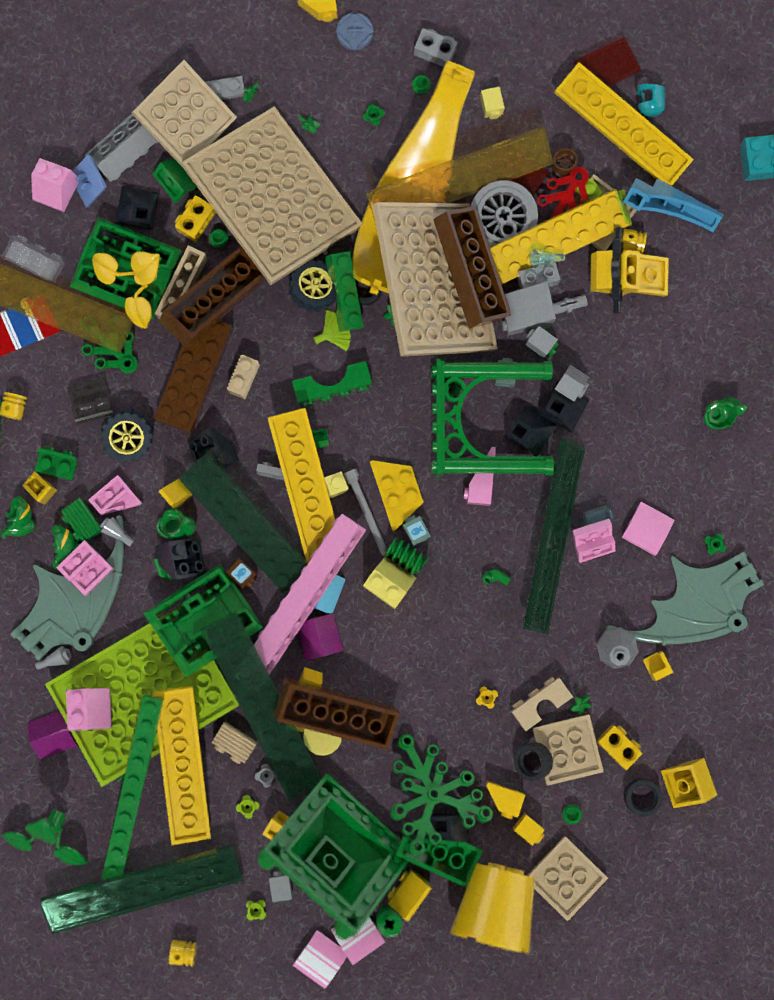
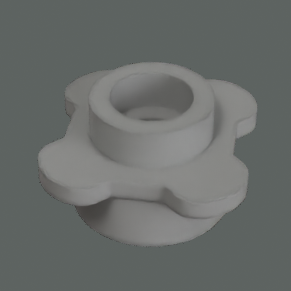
[255,764,278,787]

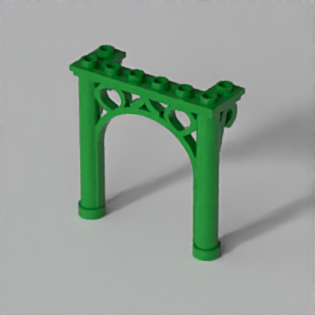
[431,359,554,478]

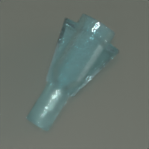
[529,249,565,268]

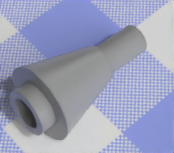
[100,517,134,547]
[35,646,71,670]

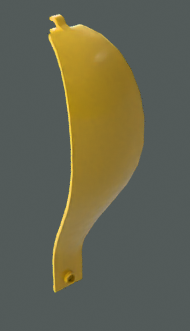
[352,61,475,295]

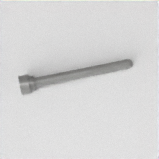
[343,469,387,556]

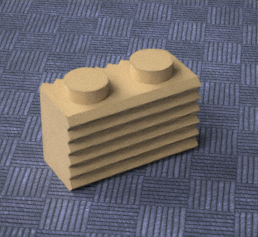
[226,355,260,399]
[212,722,258,764]

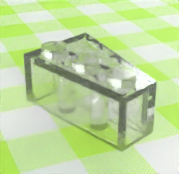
[1,234,65,284]

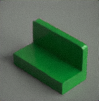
[152,158,197,203]

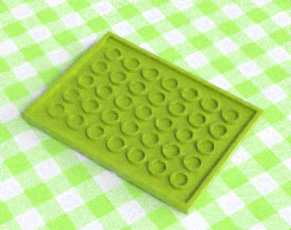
[45,605,240,787]

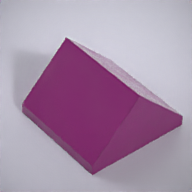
[298,614,343,661]
[28,711,77,759]

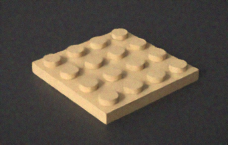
[131,60,237,165]

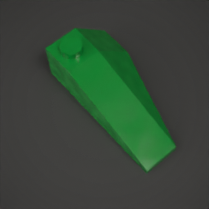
[395,836,483,888]

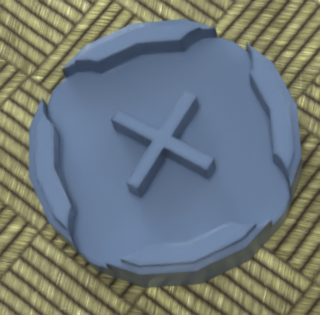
[336,13,373,50]

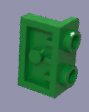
[35,446,79,481]

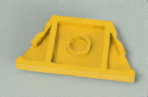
[370,461,423,531]

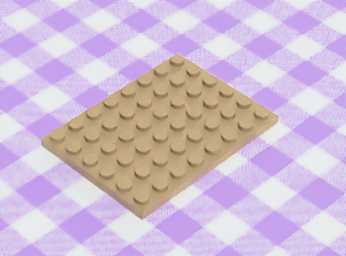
[181,107,362,285]
[372,202,498,356]

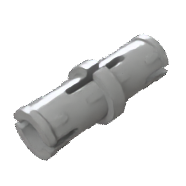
[553,295,588,314]

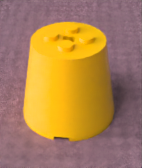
[450,862,535,954]

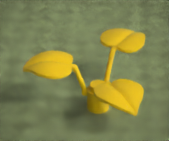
[92,252,160,329]

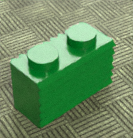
[61,498,102,542]

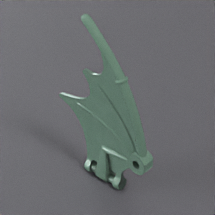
[11,515,124,662]
[606,551,764,646]

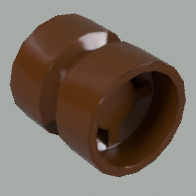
[553,148,578,179]

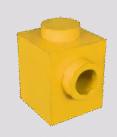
[513,813,545,846]

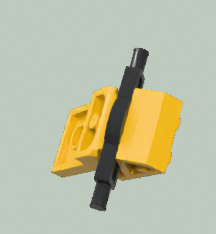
[590,227,668,314]

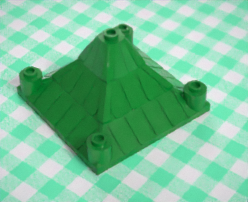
[257,773,409,940]

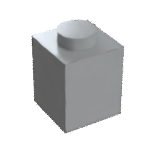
[526,326,558,358]
[269,870,293,902]

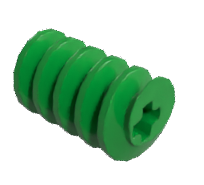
[385,537,429,575]
[377,904,402,937]

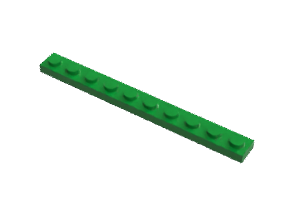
[102,694,164,883]

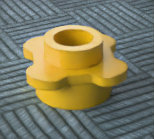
[476,687,498,709]

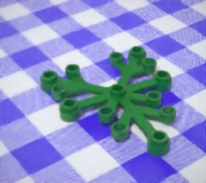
[390,734,493,857]

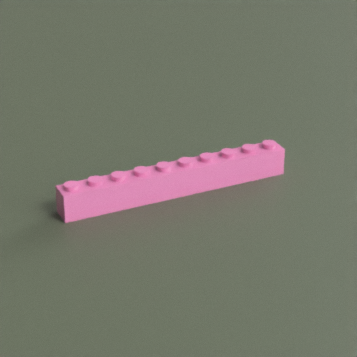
[233,514,366,691]

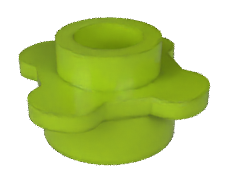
[236,795,259,819]
[246,900,266,920]

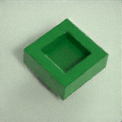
[312,428,329,448]

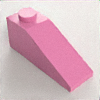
[464,447,496,506]

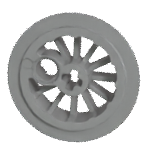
[471,180,538,247]

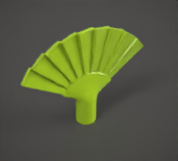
[615,190,632,226]
[313,310,351,352]

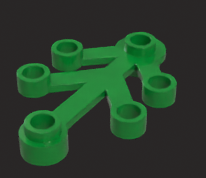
[81,317,138,374]

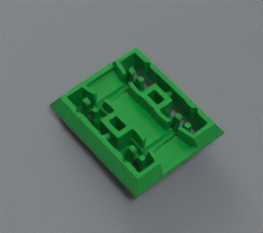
[69,217,182,320]
[143,564,263,678]

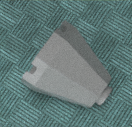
[597,627,638,669]

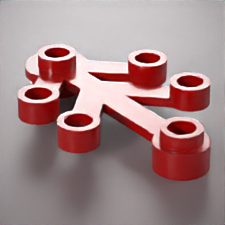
[537,167,590,222]

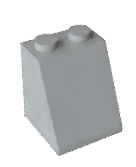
[501,282,556,336]

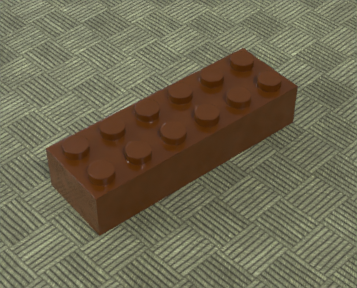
[433,206,511,329]
[159,246,265,348]
[154,321,233,435]
[273,677,400,750]

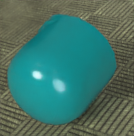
[637,84,665,117]

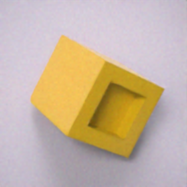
[643,651,673,681]

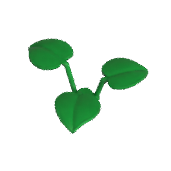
[1,810,88,865]

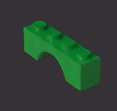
[325,251,364,332]
[292,361,372,407]

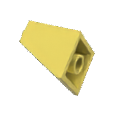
[363,557,416,609]

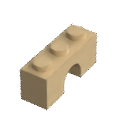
[511,677,573,731]

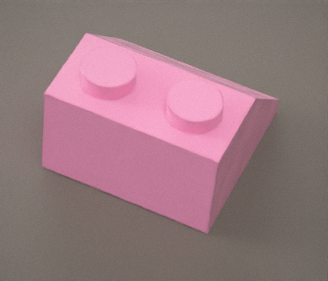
[31,158,79,212]
[66,688,112,731]

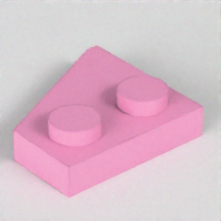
[89,475,143,515]

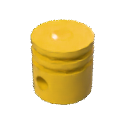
[622,228,647,254]
[0,392,27,420]
[169,940,197,967]

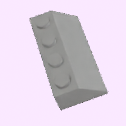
[84,114,158,182]

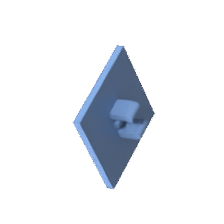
[72,154,107,207]

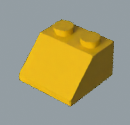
[661,758,717,808]
[388,868,431,921]

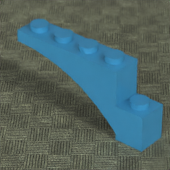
[623,178,724,232]

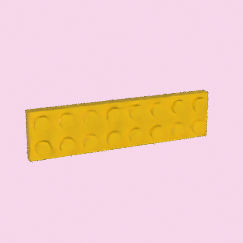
[554,62,694,186]
[489,189,630,284]
[268,408,335,565]
[152,686,211,845]

